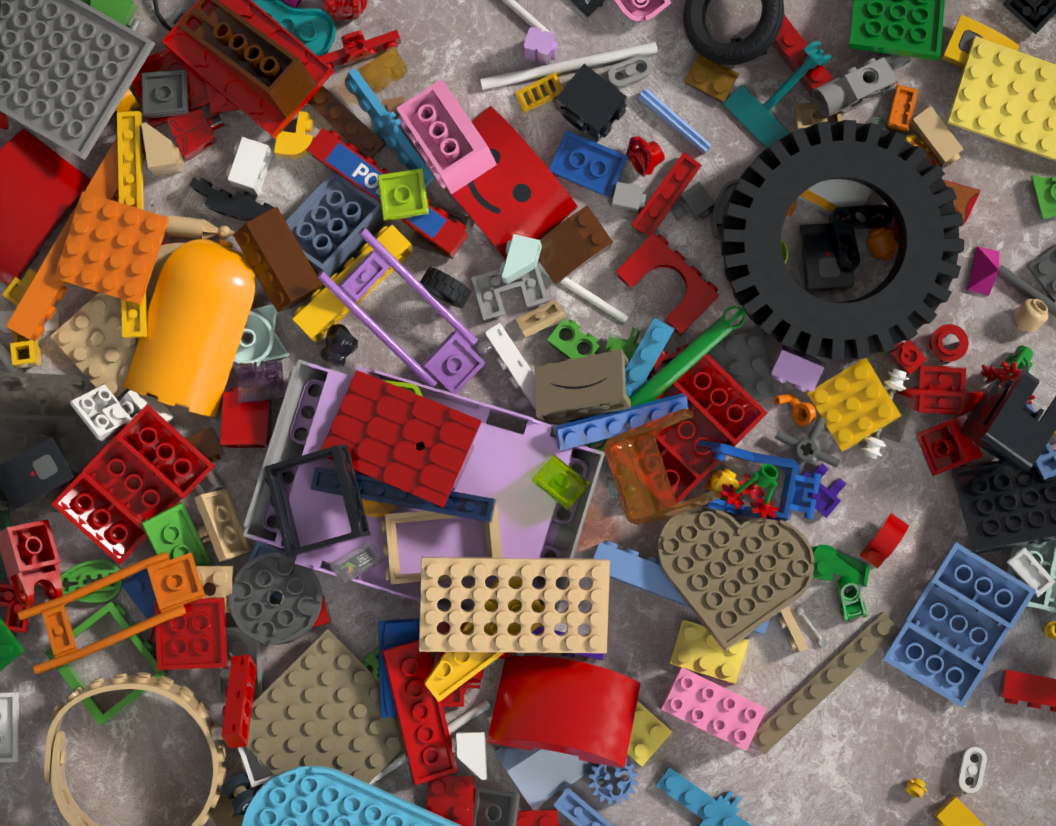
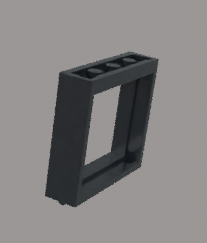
[264,445,371,557]

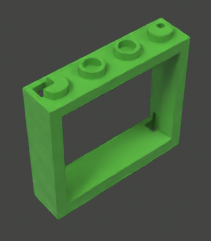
[44,601,169,726]

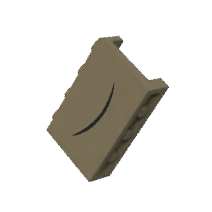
[535,350,631,424]

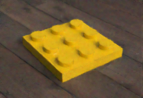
[807,358,902,452]

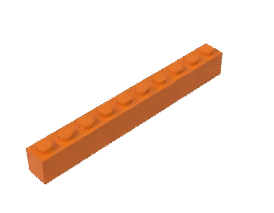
[6,137,146,342]

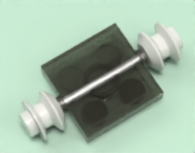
[861,369,915,459]

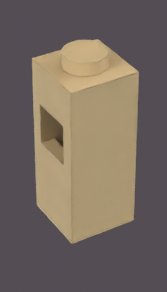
[910,106,963,166]

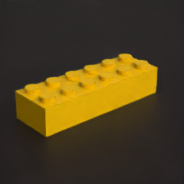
[293,225,413,344]

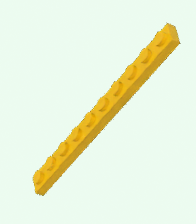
[117,111,147,338]

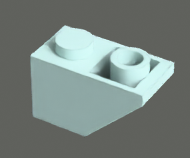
[499,234,542,284]

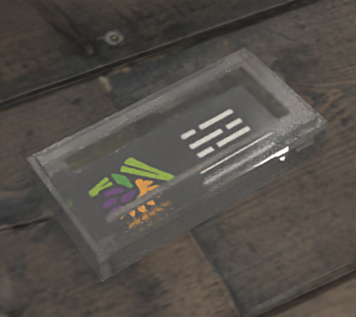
[330,540,383,585]

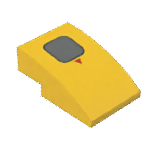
[941,14,1019,71]

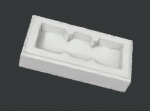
[1007,547,1056,597]

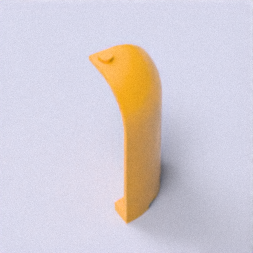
[124,239,255,417]

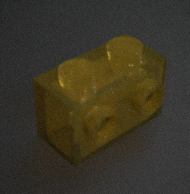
[358,47,408,94]

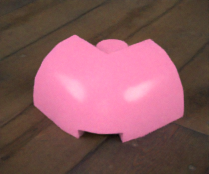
[613,0,671,21]

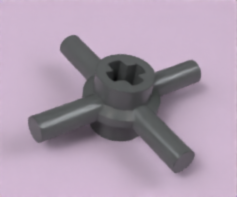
[775,416,840,475]

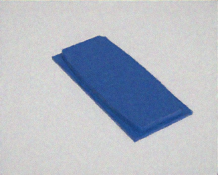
[378,618,420,718]

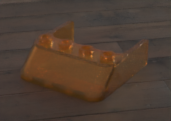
[604,408,722,525]

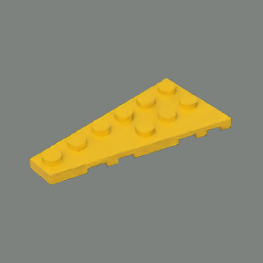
[424,576,544,702]

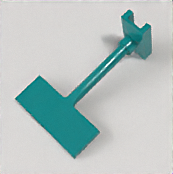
[723,41,835,148]

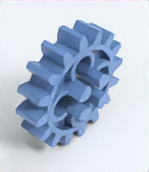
[588,759,638,805]

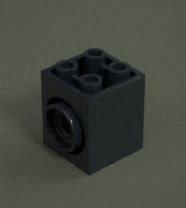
[556,64,627,141]

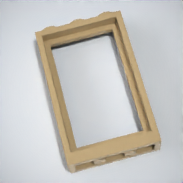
[381,504,502,585]

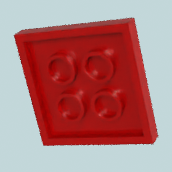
[132,48,210,128]
[154,597,228,670]

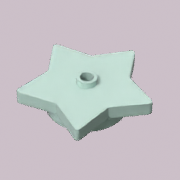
[233,304,289,383]

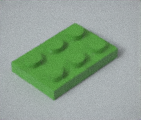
[140,502,212,565]

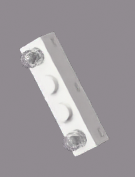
[477,323,536,412]

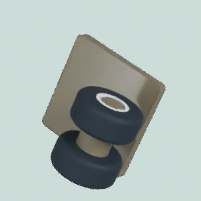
[209,773,256,826]

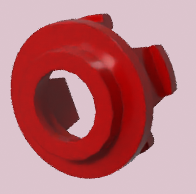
[929,324,969,362]

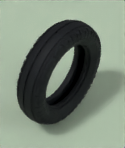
[683,0,784,65]

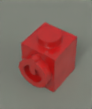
[888,340,927,377]

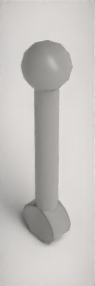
[795,606,827,647]

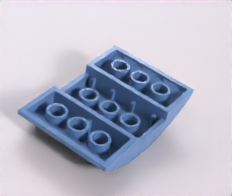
[883,542,1036,708]

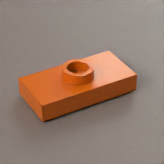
[885,84,918,133]

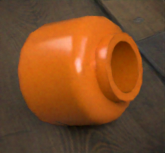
[866,226,899,261]

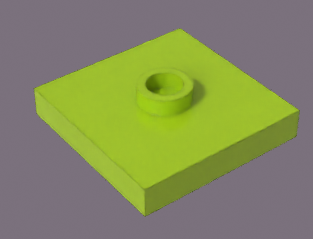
[377,168,429,221]

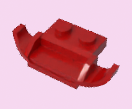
[894,365,984,415]

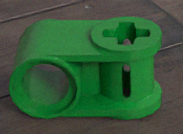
[836,576,867,623]

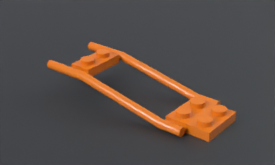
[18,551,206,675]

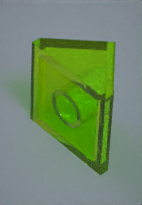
[531,455,590,512]

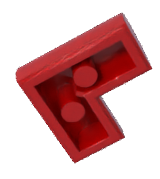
[0,583,32,633]

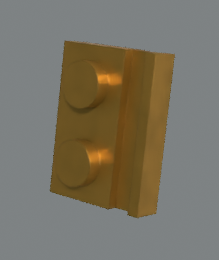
[684,54,739,103]

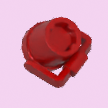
[626,136,665,177]

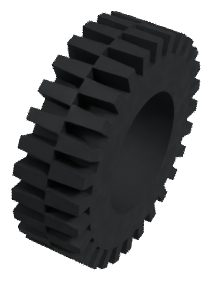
[721,120,964,360]

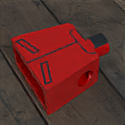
[166,109,225,161]

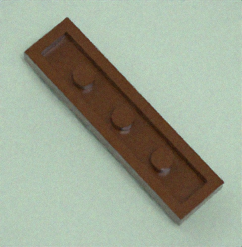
[307,86,385,158]

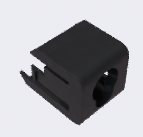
[960,364,1056,471]

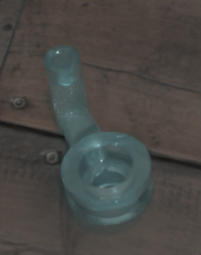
[600,461,623,499]

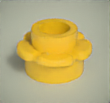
[905,778,927,798]

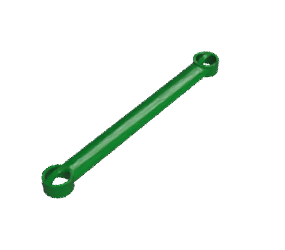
[586,306,746,451]

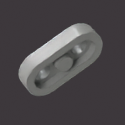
[608,56,651,88]

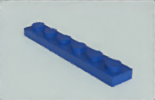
[555,393,689,451]

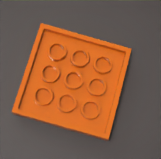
[54,192,169,305]

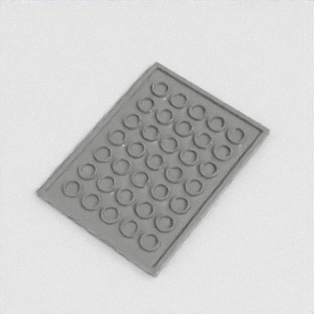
[0,0,155,160]

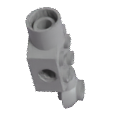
[812,53,911,118]

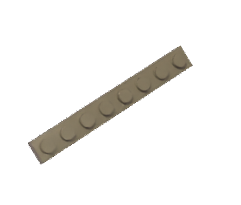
[752,612,899,754]

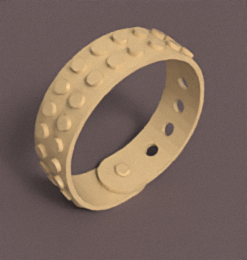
[44,672,227,826]

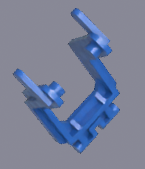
[686,440,821,522]

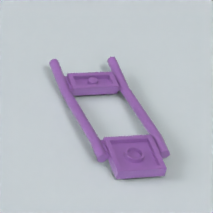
[317,228,486,394]

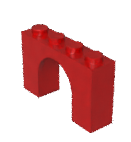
[615,233,719,337]

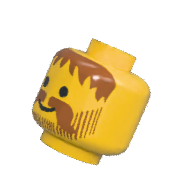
[705,468,739,501]

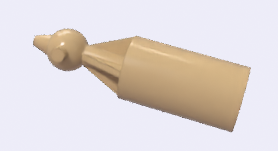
[166,215,235,239]

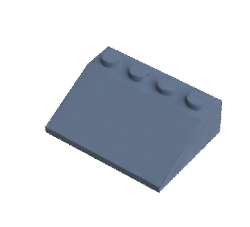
[286,171,385,278]
[495,746,599,809]

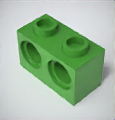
[547,318,600,359]

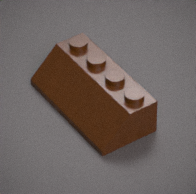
[233,207,322,312]

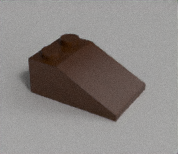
[538,205,613,285]

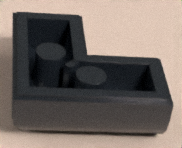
[1003,0,1056,35]

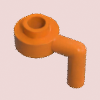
[773,393,816,426]

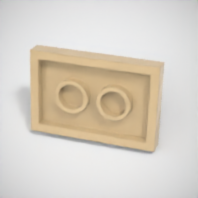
[195,488,253,562]

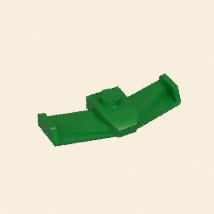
[811,544,870,587]

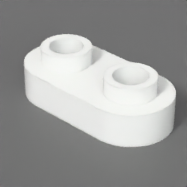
[957,747,987,793]

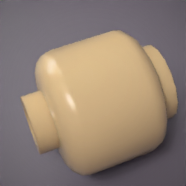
[1014,299,1048,332]

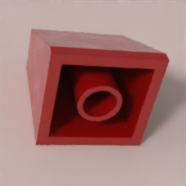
[220,387,272,448]

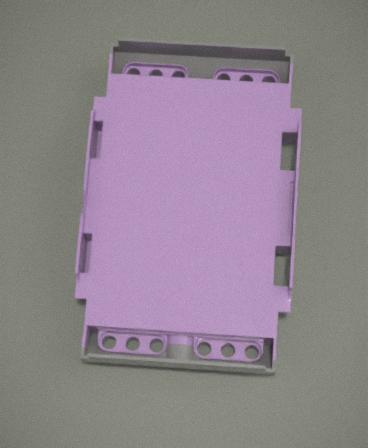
[243,359,605,628]

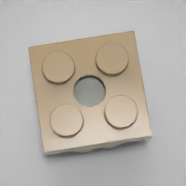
[196,565,234,612]

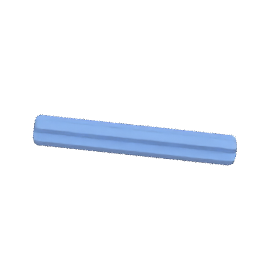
[638,88,711,154]

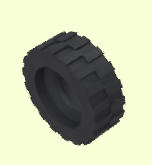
[420,267,472,308]

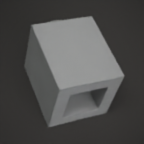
[612,182,646,213]

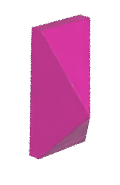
[967,246,1000,296]

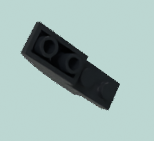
[189,178,275,221]

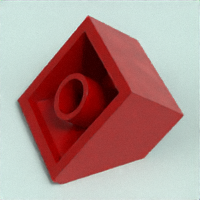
[916,414,983,476]

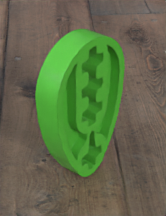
[61,559,124,603]

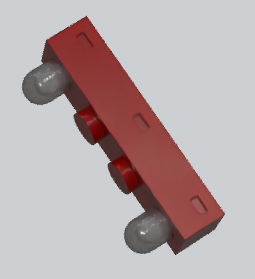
[211,654,257,748]

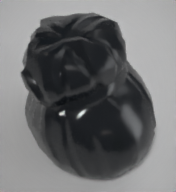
[320,324,358,367]

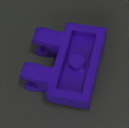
[802,463,846,518]

